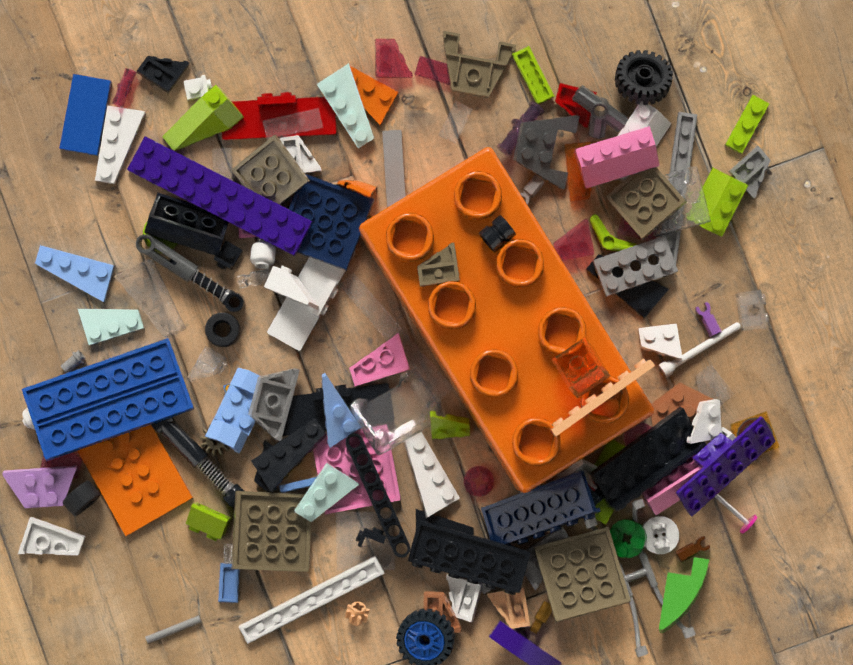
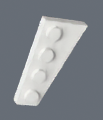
[95,105,146,184]
[404,432,460,518]

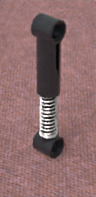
[151,417,244,510]

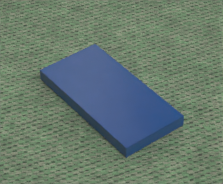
[59,74,112,156]

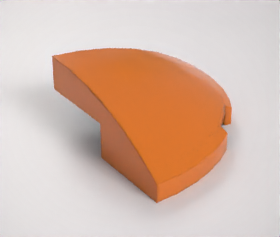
[336,180,377,199]

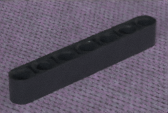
[346,433,410,558]

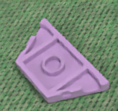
[2,465,77,508]

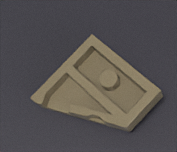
[417,243,460,287]

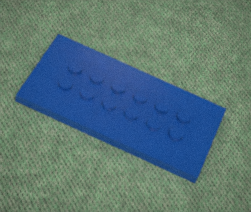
[21,338,194,461]

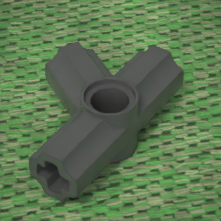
[572,85,628,139]

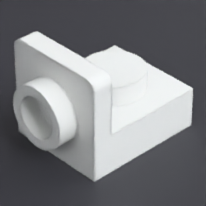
[184,75,212,101]

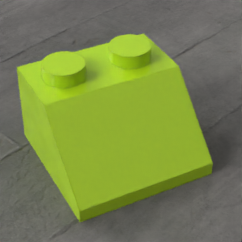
[185,502,232,541]

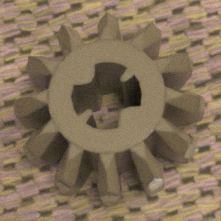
[200,425,230,456]

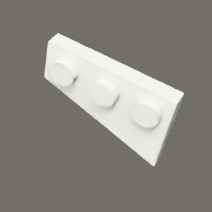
[18,517,86,555]

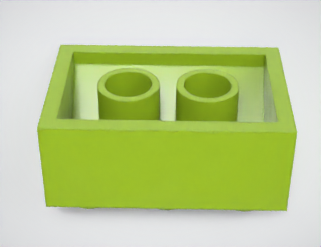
[687,167,748,237]

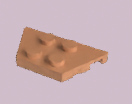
[651,383,713,426]

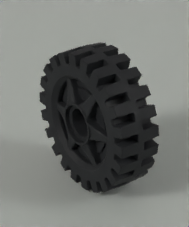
[615,50,673,105]

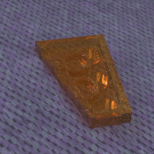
[564,140,602,202]

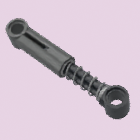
[136,234,245,312]

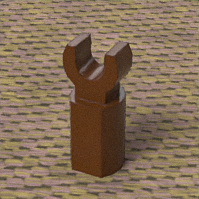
[675,536,710,563]

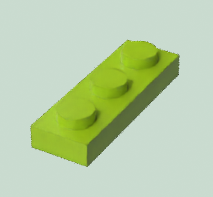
[725,95,769,154]

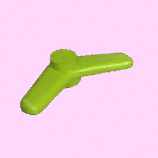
[590,214,637,251]

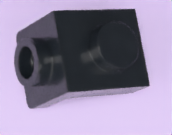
[355,527,386,547]

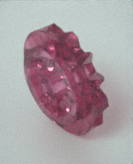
[463,466,494,497]

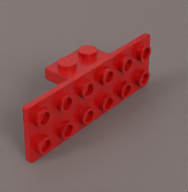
[222,92,336,140]

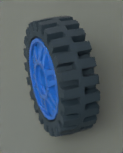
[396,609,455,665]

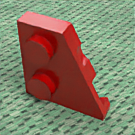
[555,83,597,128]

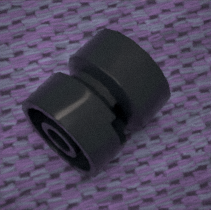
[479,215,516,253]

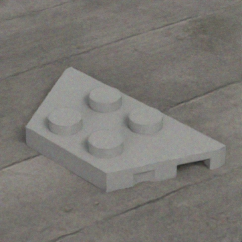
[248,368,300,441]

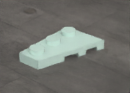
[78,309,144,345]
[294,463,359,522]

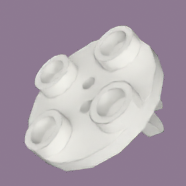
[643,516,679,554]

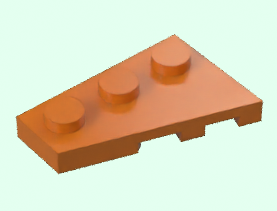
[350,66,398,126]

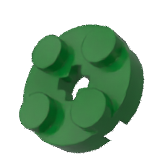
[610,519,647,558]

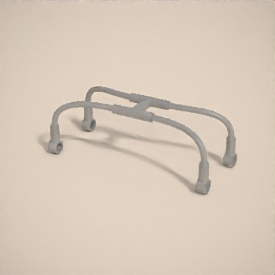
[584,499,696,657]

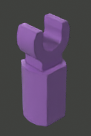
[695,302,721,337]

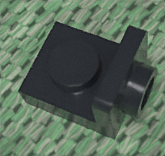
[214,241,243,271]

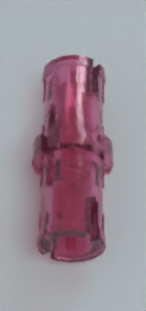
[112,68,137,108]

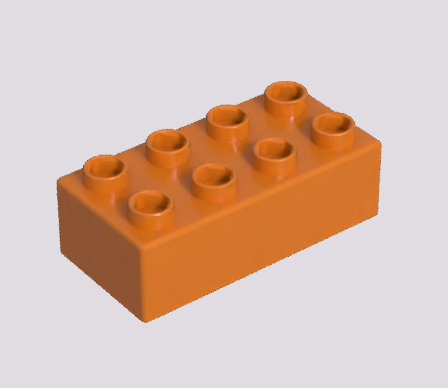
[359,147,654,493]

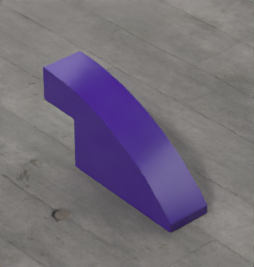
[489,620,562,665]

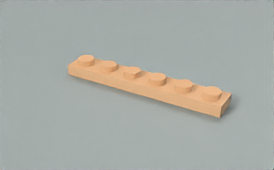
[550,359,655,437]

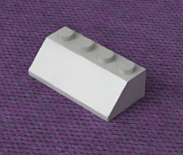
[618,101,671,182]

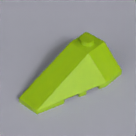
[162,85,244,151]

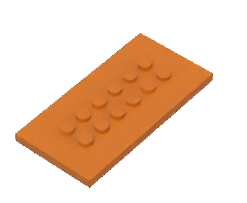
[77,425,193,536]

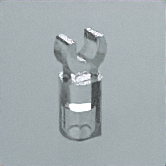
[237,268,270,288]

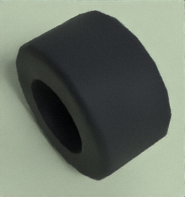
[205,312,240,347]
[63,481,101,516]

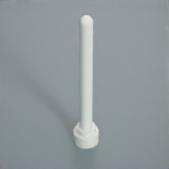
[658,322,741,378]

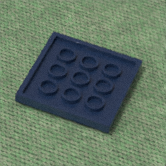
[289,174,375,271]

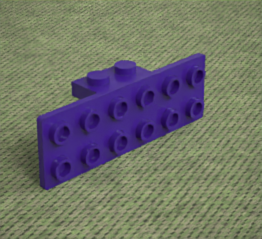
[676,416,775,516]

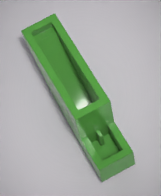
[659,557,710,633]

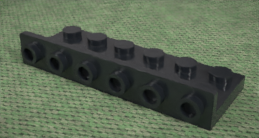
[590,407,707,511]
[408,519,531,595]

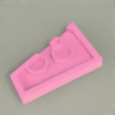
[349,333,410,386]

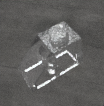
[186,346,228,382]

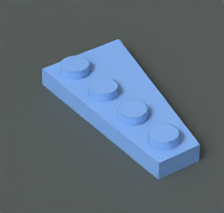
[35,245,115,303]

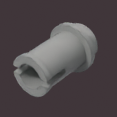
[61,350,86,373]

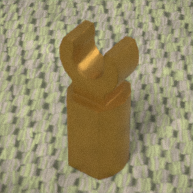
[529,601,552,634]

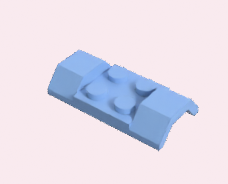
[205,368,260,453]

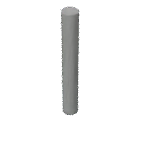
[145,615,202,644]

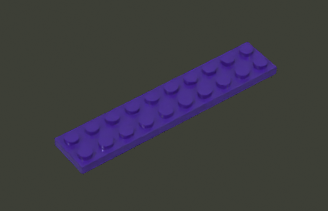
[127,136,313,256]

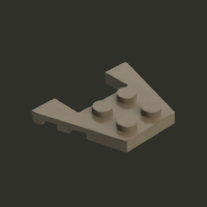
[442,31,516,98]

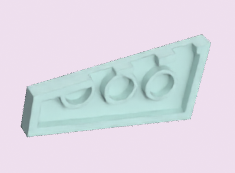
[317,63,374,149]

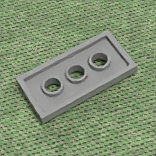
[592,235,678,297]

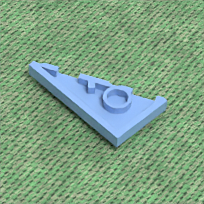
[321,373,361,448]

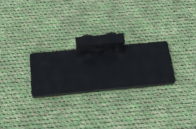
[282,383,394,436]

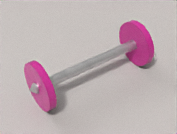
[715,494,758,534]

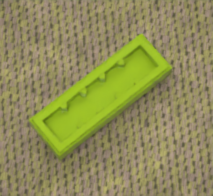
[512,46,555,106]

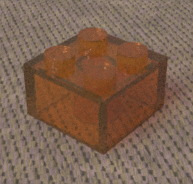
[552,337,611,399]

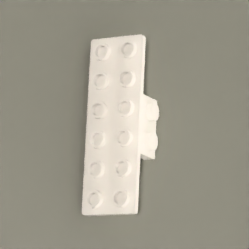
[267,252,356,351]

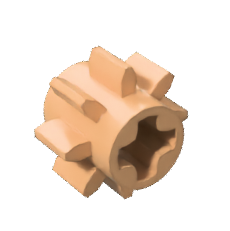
[345,602,370,626]

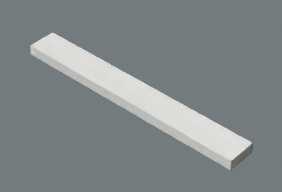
[239,556,385,644]

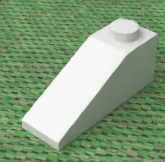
[264,266,319,310]

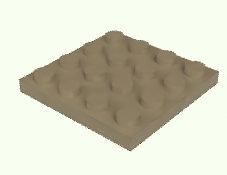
[231,491,311,572]
[534,527,631,623]

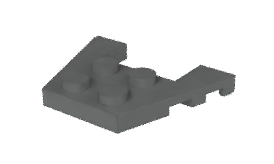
[513,115,580,189]

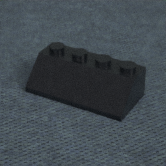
[144,193,229,257]

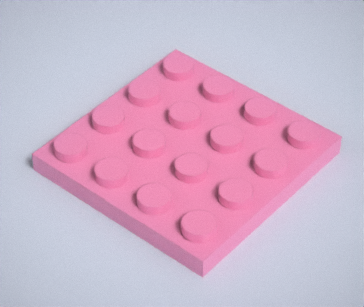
[313,424,401,514]

